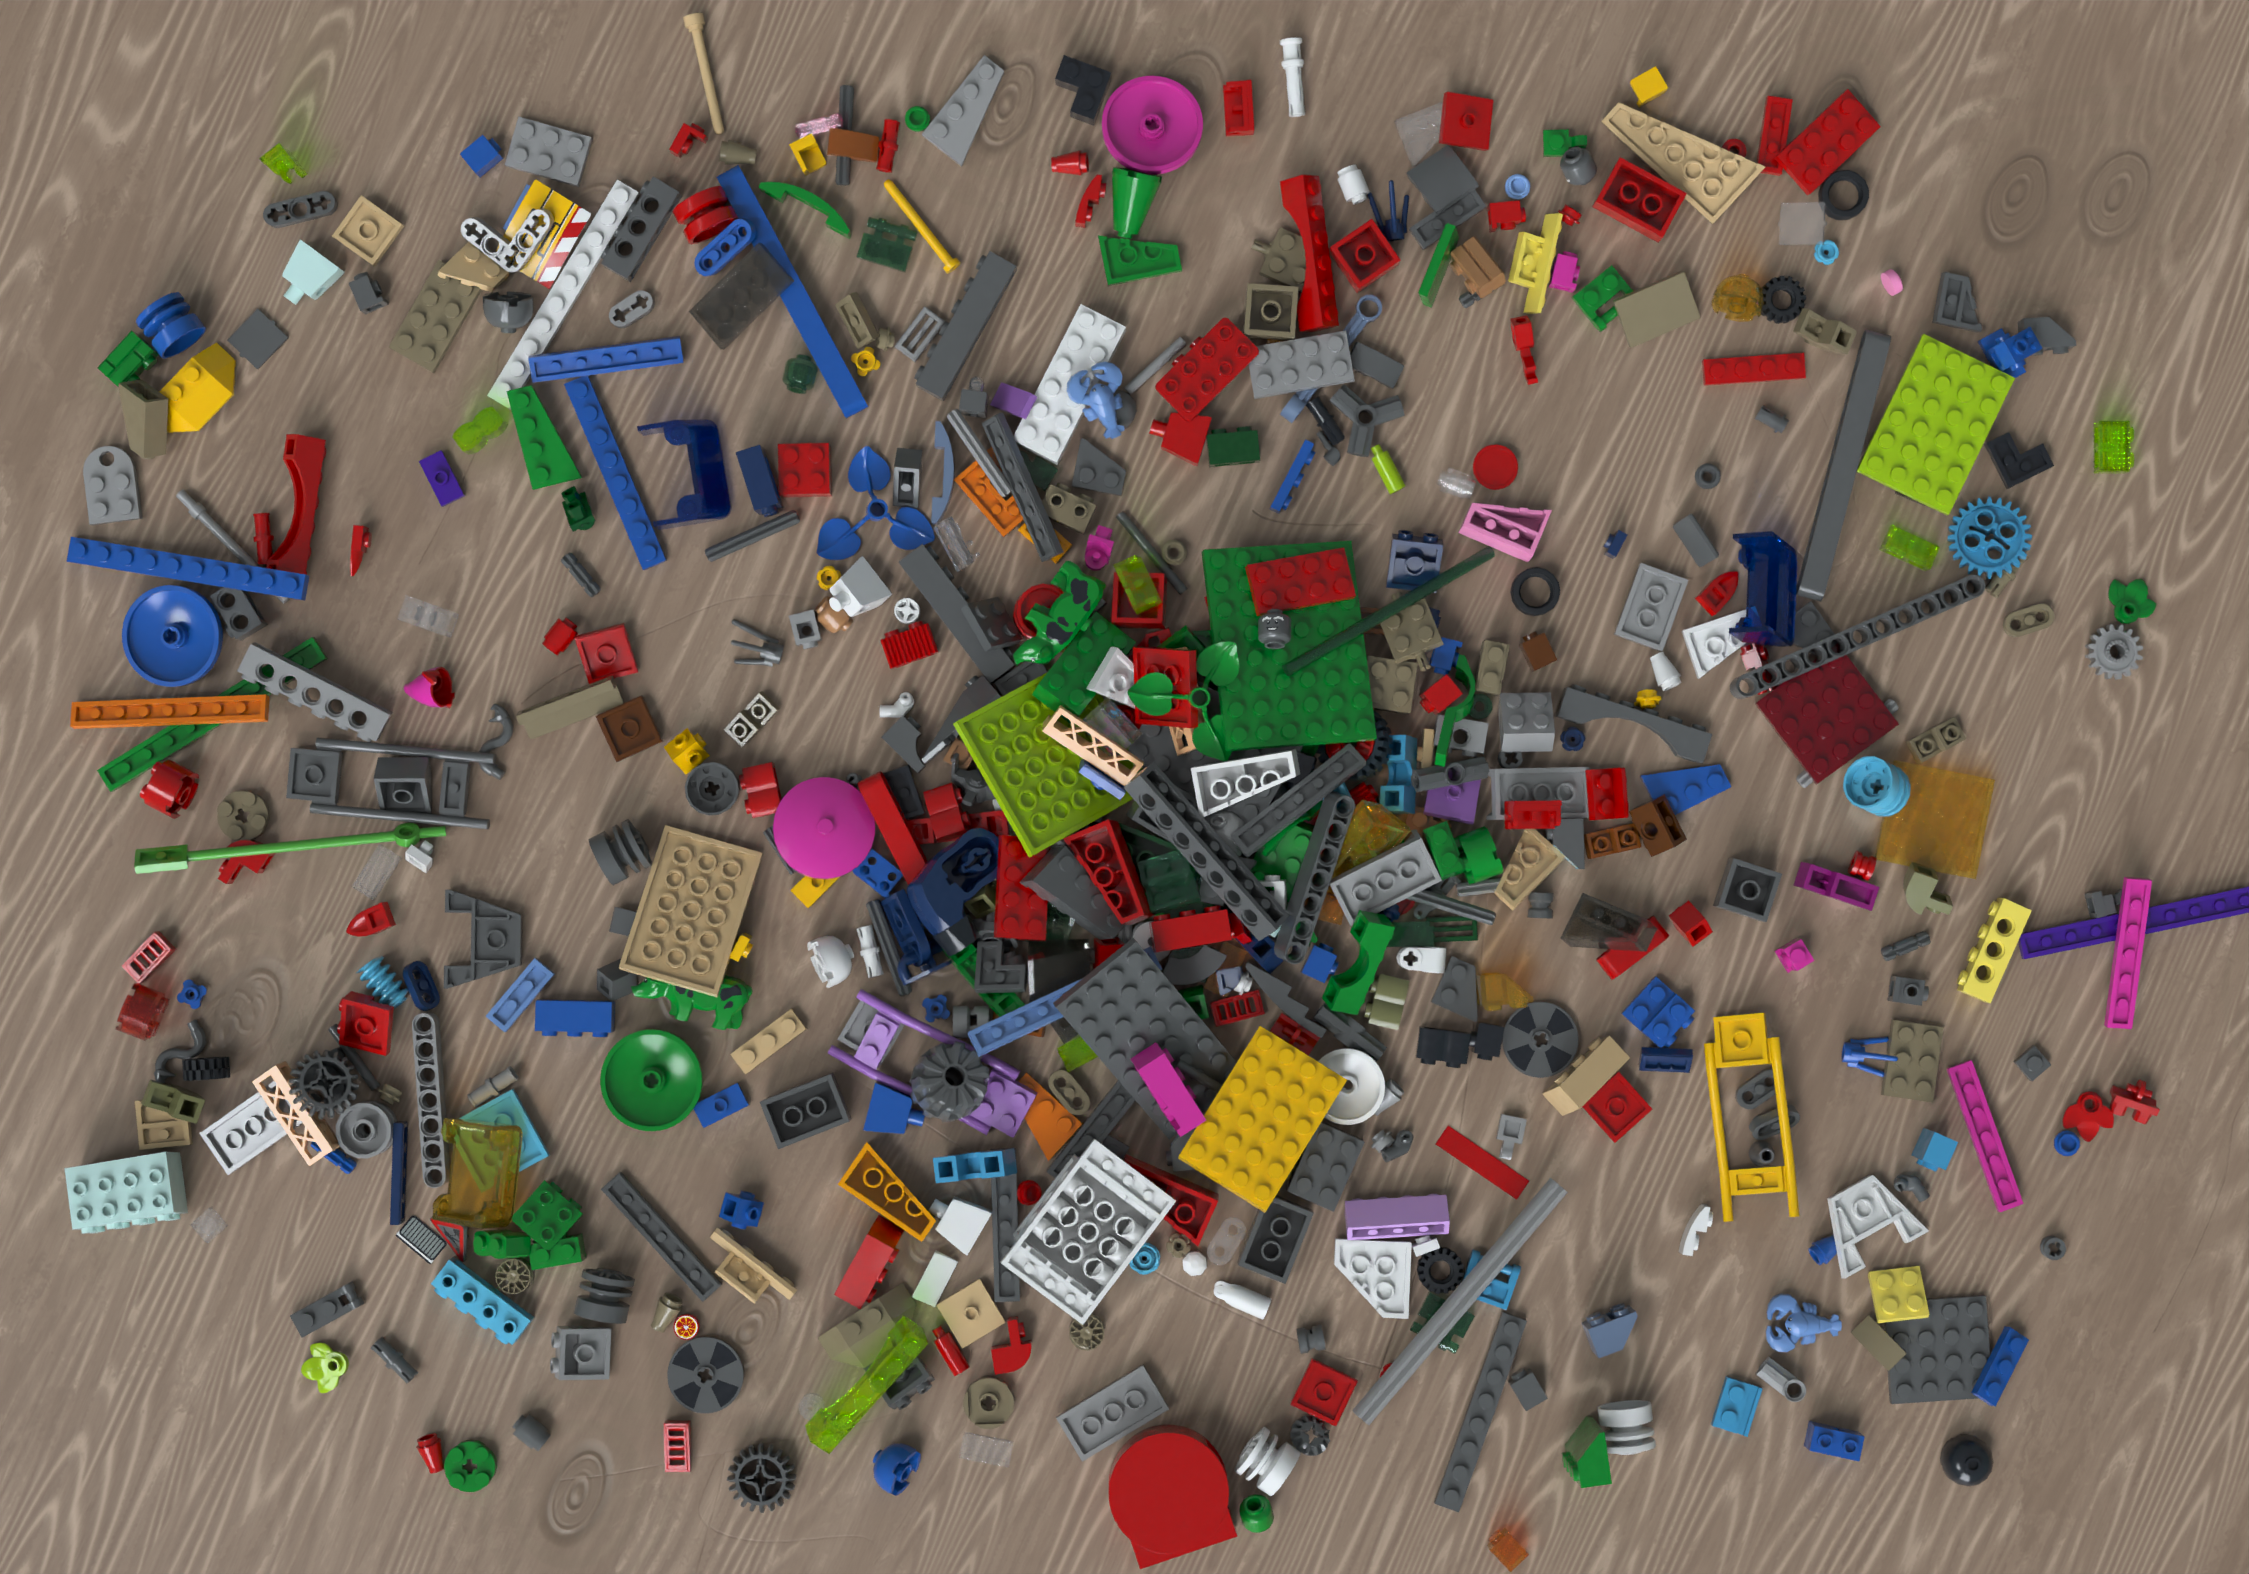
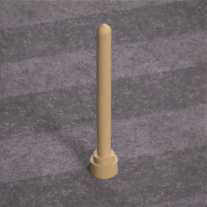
[683,13,724,135]

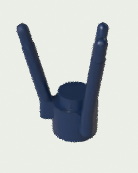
[1367,180,1409,241]

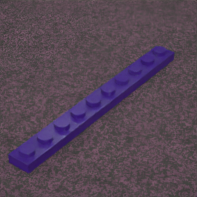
[2018,886,2249,959]

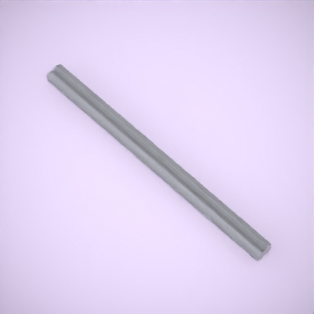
[1353,1178,1568,1425]

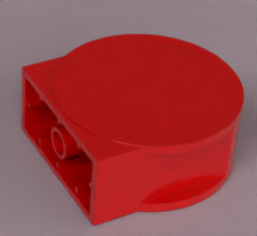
[1109,1425,1237,1569]

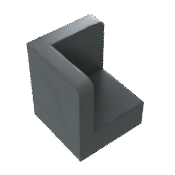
[597,959,637,1002]

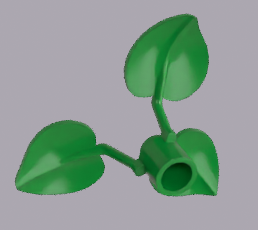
[1128,641,1240,762]

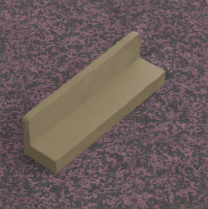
[516,675,624,739]

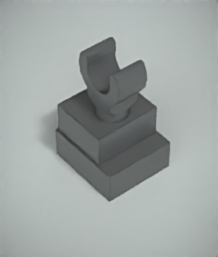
[2084,889,2122,918]

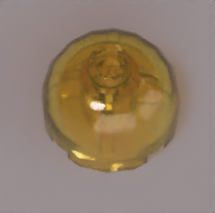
[1711,274,1764,322]

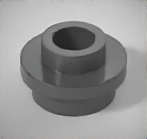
[1695,464,1721,489]

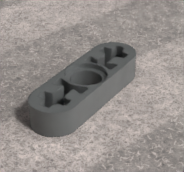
[263,191,338,228]

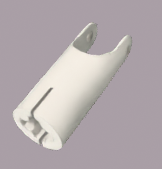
[1214,1281,1271,1320]

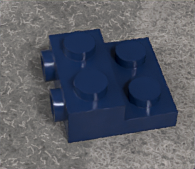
[1386,530,1443,593]

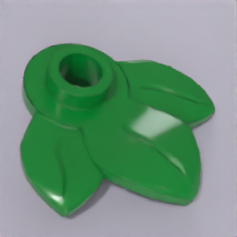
[2108,579,2156,624]

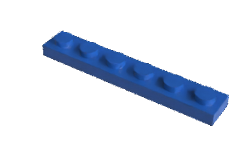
[528,336,684,383]

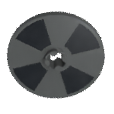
[1502,1002,1578,1078]
[667,1337,744,1413]

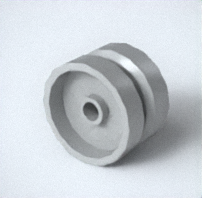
[336,1100,397,1158]

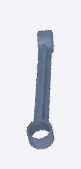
[1280,295,1382,423]

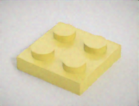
[1868,1266,1930,1323]

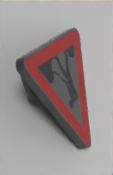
[430,1216,469,1263]

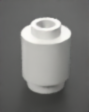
[1337,165,1370,205]

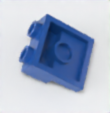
[1621,976,1695,1048]

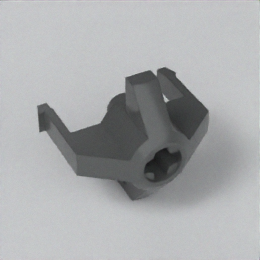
[951,753,995,806]

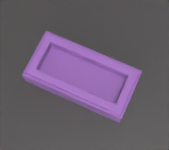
[990,382,1037,419]

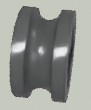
[2040,1236,2066,1260]

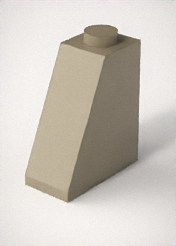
[119,379,168,459]

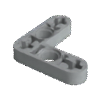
[461,208,554,272]

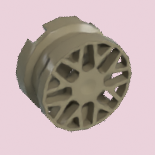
[495,1257,534,1294]
[1069,1313,1104,1351]

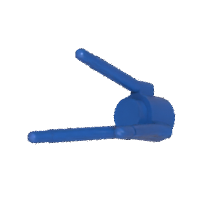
[1842,1037,1898,1077]

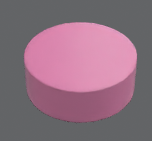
[1881,269,1903,296]

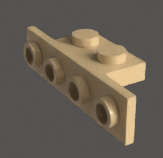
[710,1228,797,1304]

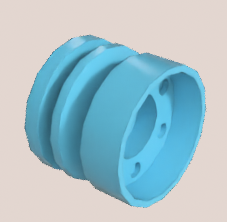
[1843,756,1911,817]

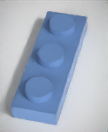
[486,958,555,1032]

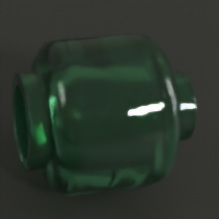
[782,354,818,394]

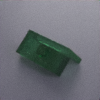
[1387,921,1435,947]

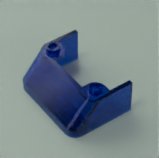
[637,419,732,530]
[1729,531,1797,647]

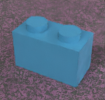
[1911,1128,1958,1172]

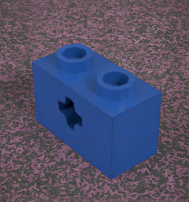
[1804,1421,1865,1461]

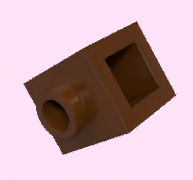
[1519,631,1557,672]

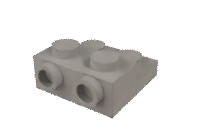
[550,1326,611,1380]

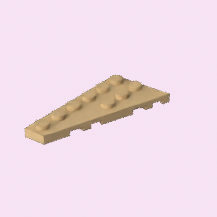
[1601,102,1765,224]

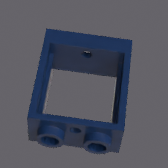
[736,445,784,517]

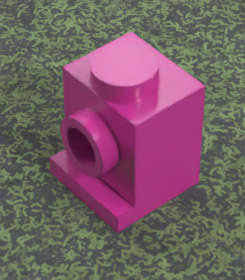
[1548,252,1580,293]
[1774,938,1815,973]

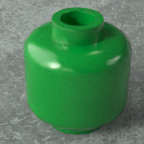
[1239,1494,1274,1533]

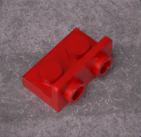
[1585,767,1629,821]

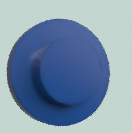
[2054,1130,2080,1156]

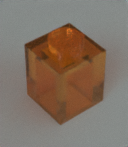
[1487,1528,1529,1572]

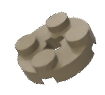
[217,791,270,840]
[963,1377,1014,1429]

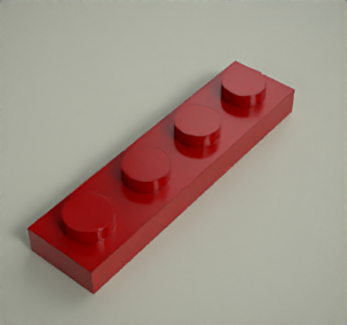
[1702,353,1806,386]

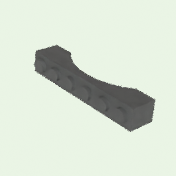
[1555,684,1712,764]

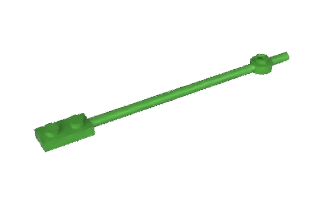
[134,823,446,874]

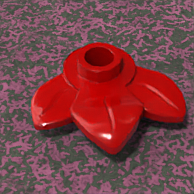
[2062,1091,2114,1142]

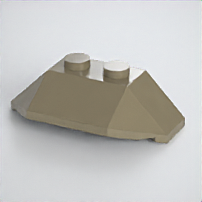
[818,1283,916,1368]

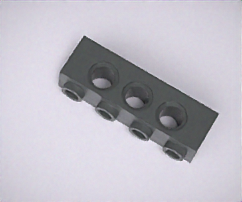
[601,177,682,283]

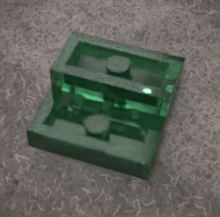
[1137,850,1201,915]

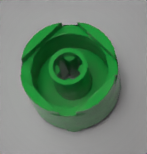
[1454,826,1503,885]

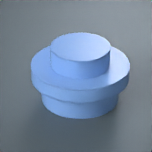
[1505,174,1530,200]

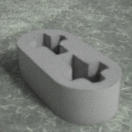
[609,290,654,328]

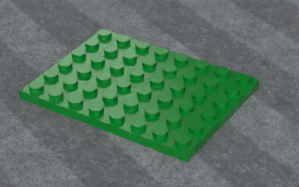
[1201,541,1377,751]

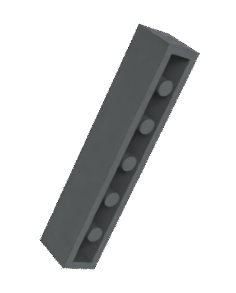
[914,251,1017,401]
[899,544,1015,684]

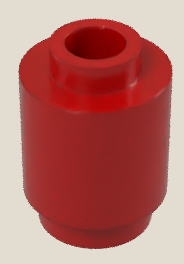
[542,617,579,656]

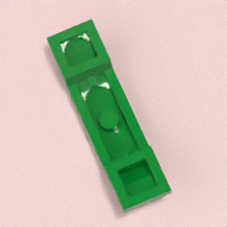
[758,182,852,239]
[941,943,1025,1017]

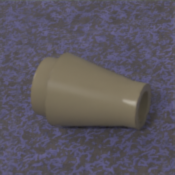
[719,140,757,165]
[651,1293,682,1333]

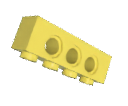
[1957,898,2032,1003]

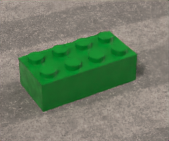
[1032,612,1136,724]

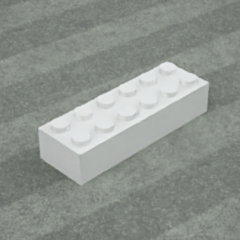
[1013,304,1126,466]

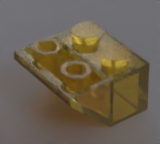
[1476,972,1534,1011]

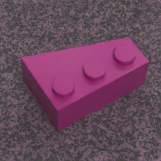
[1130,1042,1206,1137]

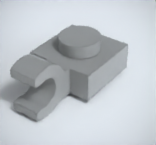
[1496,1114,1527,1160]

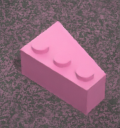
[1458,503,1552,562]

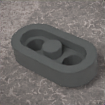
[1735,1069,1776,1109]
[1749,1105,1800,1140]

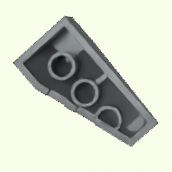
[921,675,1001,764]

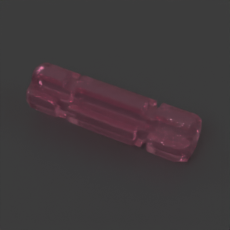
[795,113,844,138]

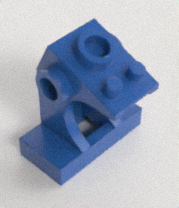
[1977,327,2043,378]

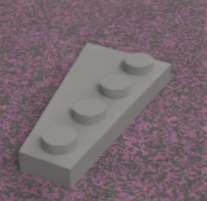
[922,55,1004,167]

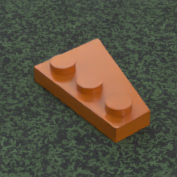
[1018,1072,1083,1161]

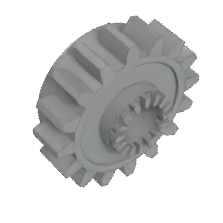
[2085,624,2143,680]

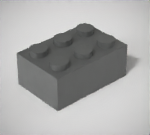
[760,1072,852,1149]
[1286,1121,1365,1212]
[1237,1195,1314,1284]

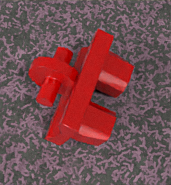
[1270,1013,1320,1056]
[2110,1080,2160,1124]

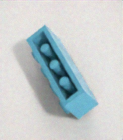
[431,1257,534,1345]

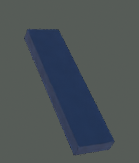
[390,1121,408,1225]

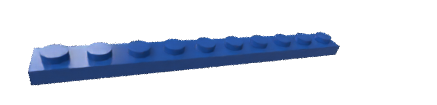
[67,537,310,601]

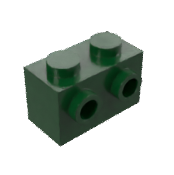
[1206,426,1260,468]

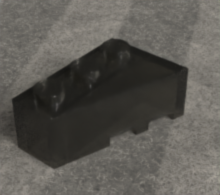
[1561,893,1657,951]

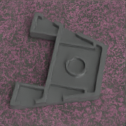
[444,889,523,989]

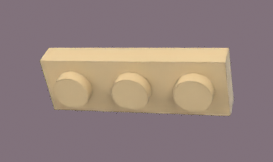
[730,1009,807,1074]

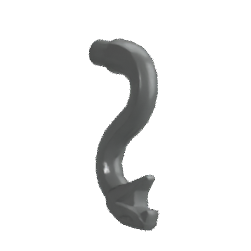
[479,704,513,780]
[154,1019,207,1084]

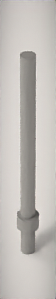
[176,490,290,604]

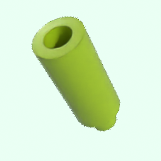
[1371,444,1406,495]

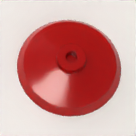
[1473,444,1518,490]

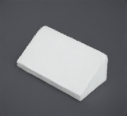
[912,1250,958,1307]

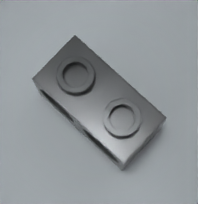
[210,587,268,640]

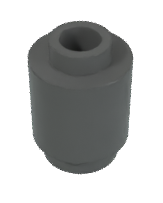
[512,1414,551,1451]

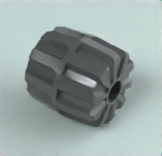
[910,1041,990,1122]

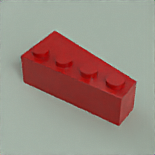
[1063,819,1153,925]

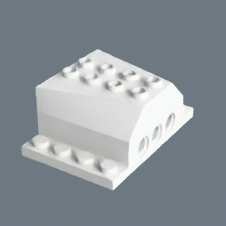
[1001,1139,1176,1325]

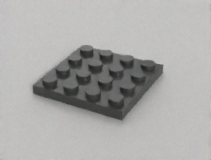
[1884,1295,1990,1404]

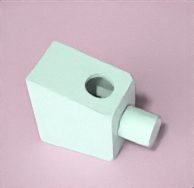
[282,240,344,305]

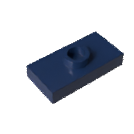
[1638,1047,1693,1073]

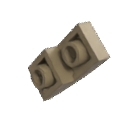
[724,691,780,747]
[1906,717,1966,764]
[1851,1314,1907,1371]

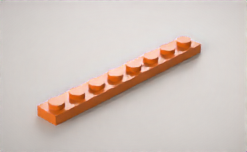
[70,694,270,729]

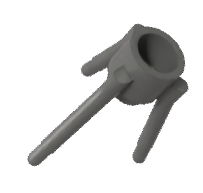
[731,620,784,667]

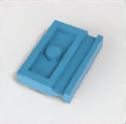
[1711,1376,1763,1437]

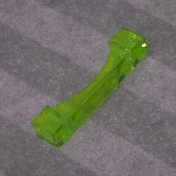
[805,1316,929,1454]

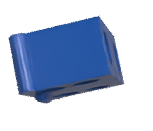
[853,849,903,898]

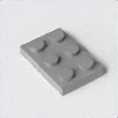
[505,117,593,187]
[1614,563,1688,652]

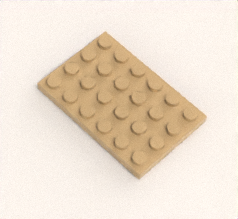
[619,825,763,997]

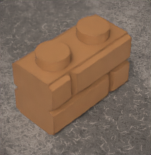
[1450,236,1506,299]

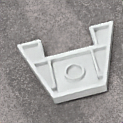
[1827,1175,1929,1278]

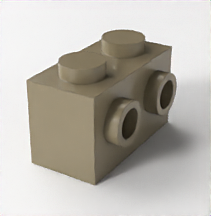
[1042,483,1097,535]

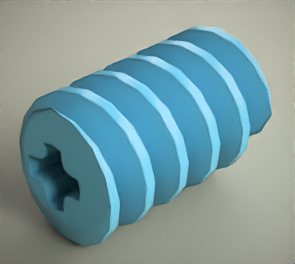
[356,956,408,1009]

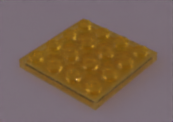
[1875,760,1995,879]

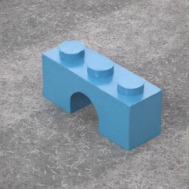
[1380,735,1417,814]
[933,1148,1017,1183]

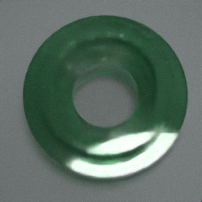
[1469,694,1492,719]

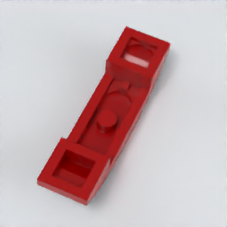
[907,810,1009,845]

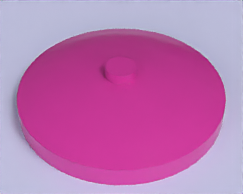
[1102,76,1203,175]
[773,777,875,879]

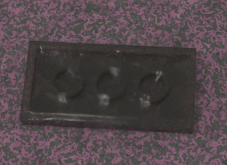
[689,243,794,349]

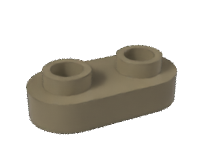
[2003,604,2054,637]
[1049,1070,1090,1115]

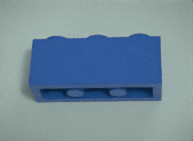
[535,999,615,1037]

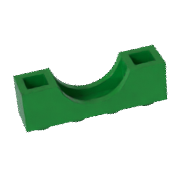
[1322,910,1395,1015]

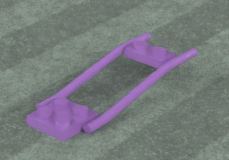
[828,989,1038,1138]

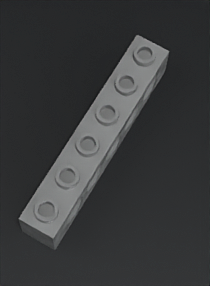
[237,642,393,742]

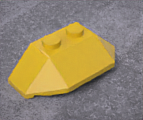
[159,342,236,433]

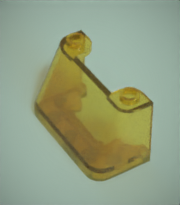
[432,1118,523,1229]

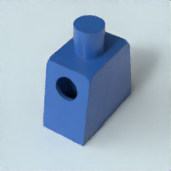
[863,1082,925,1134]

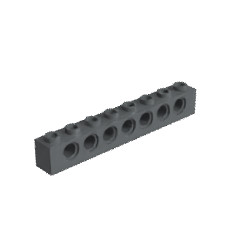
[1123,761,1289,941]

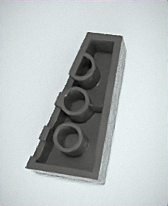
[1019,846,1126,940]

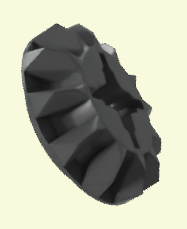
[1290,1415,1330,1456]

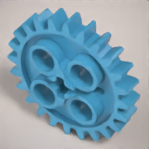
[1947,497,2032,579]

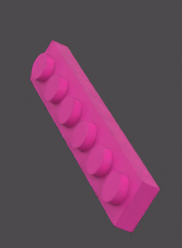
[2104,877,2152,1029]
[1946,1060,2024,1212]

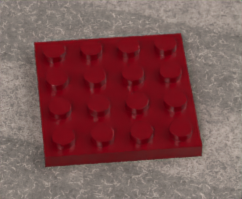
[1755,643,1899,785]

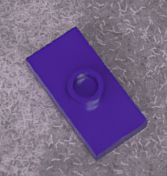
[419,450,465,507]

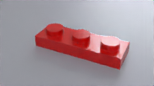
[1756,96,1793,176]

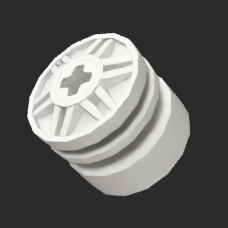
[1597,1400,1656,1455]
[1235,1427,1300,1496]

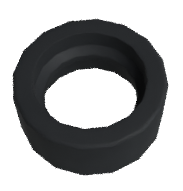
[1818,170,1869,220]
[1510,567,1560,616]

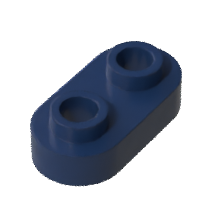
[403,961,440,1011]

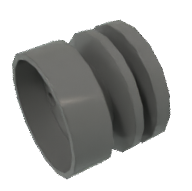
[685,762,740,816]
[589,819,652,885]
[574,1268,635,1324]

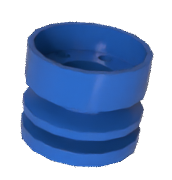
[136,292,206,359]

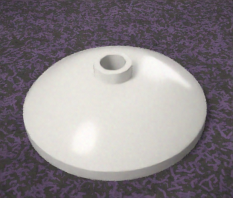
[1318,1048,1385,1125]

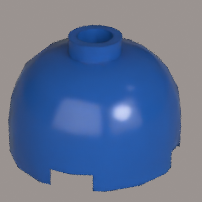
[873,1443,921,1496]

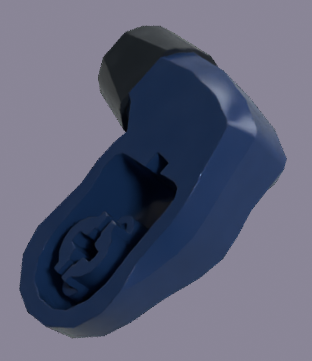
[907,828,999,956]

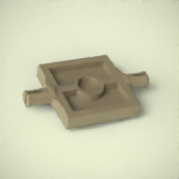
[1251,227,1334,293]
[1378,592,1444,671]

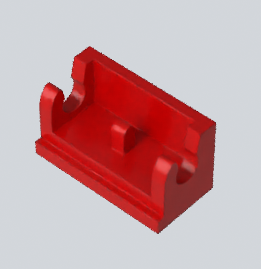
[1223,80,1254,137]
[1504,800,1562,829]

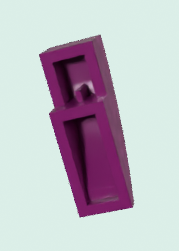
[1793,862,1879,911]

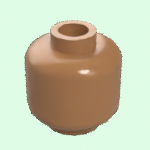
[815,596,853,633]

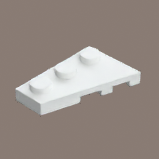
[1682,606,1763,679]
[1086,647,1135,708]

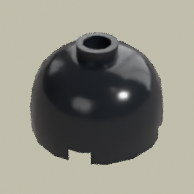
[1940,1434,1994,1486]

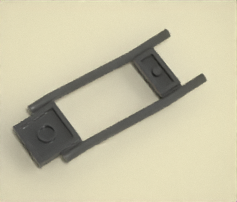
[286,738,496,829]

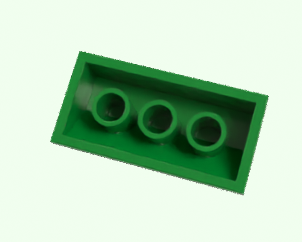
[1562,1416,1612,1488]

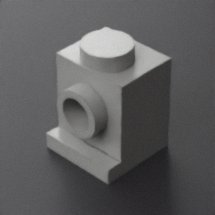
[789,610,822,650]

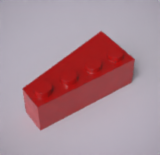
[1123,1154,1219,1246]

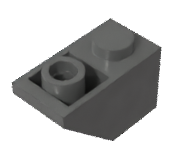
[2017,317,2076,356]

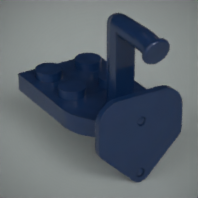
[880,889,977,986]

